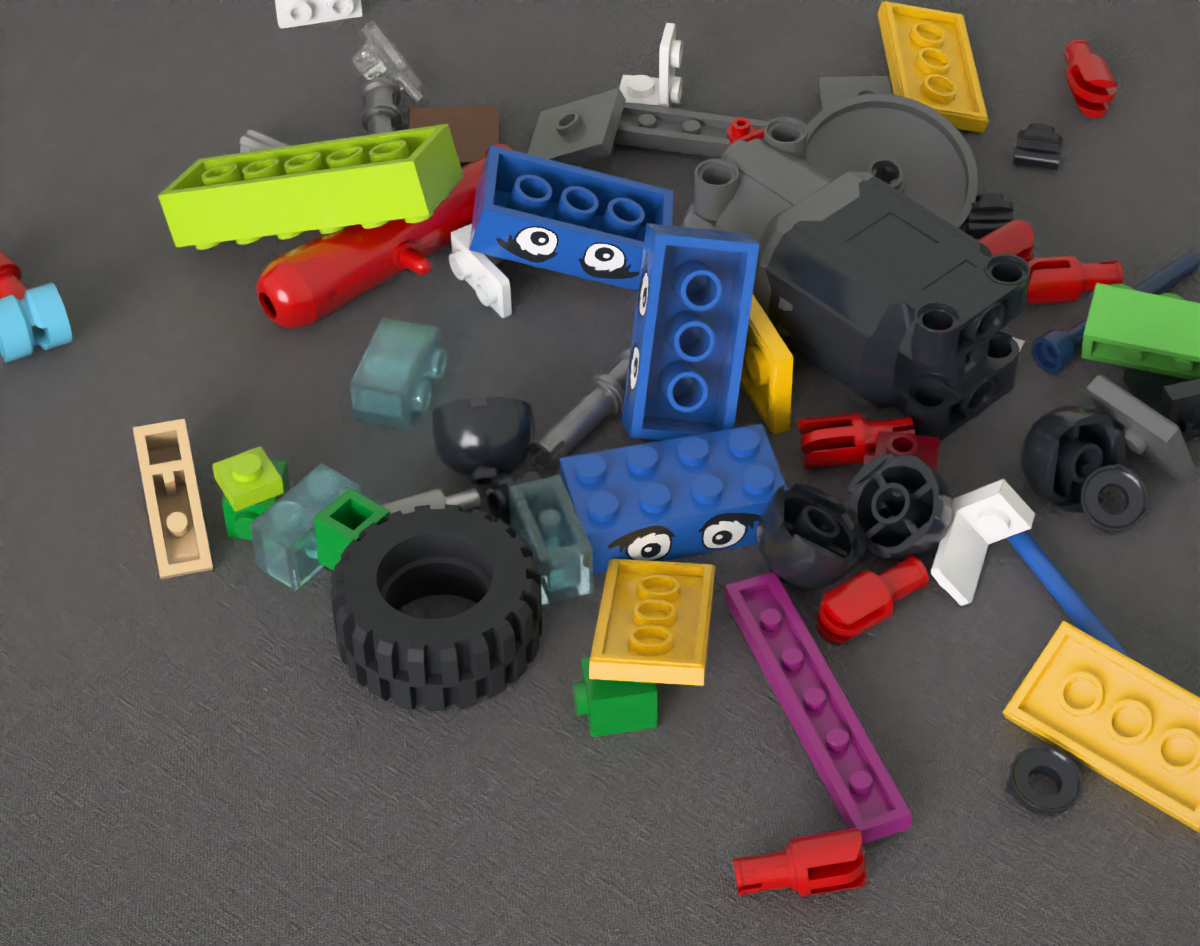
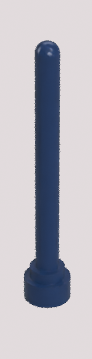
[1031,253,1200,374]

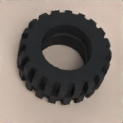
[330,504,542,712]

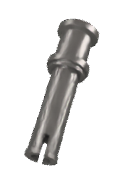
[362,77,402,135]
[530,349,630,470]

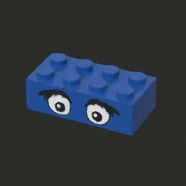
[469,145,674,291]
[621,223,759,441]
[560,424,788,576]

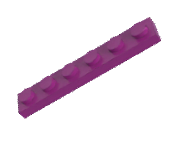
[724,572,912,844]

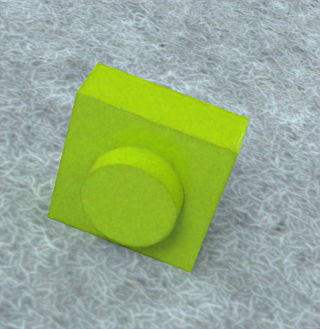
[212,446,284,512]

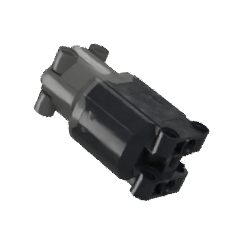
[683,117,1031,441]

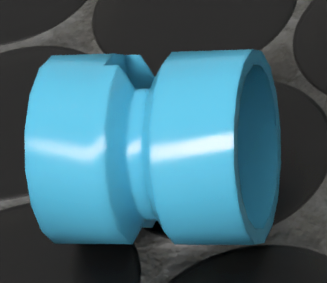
[0,282,73,363]

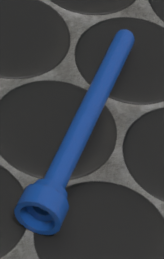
[1008,530,1158,674]

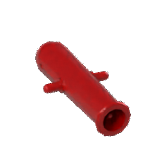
[256,143,514,329]

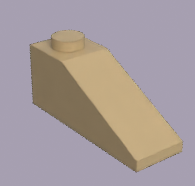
[133,418,213,579]

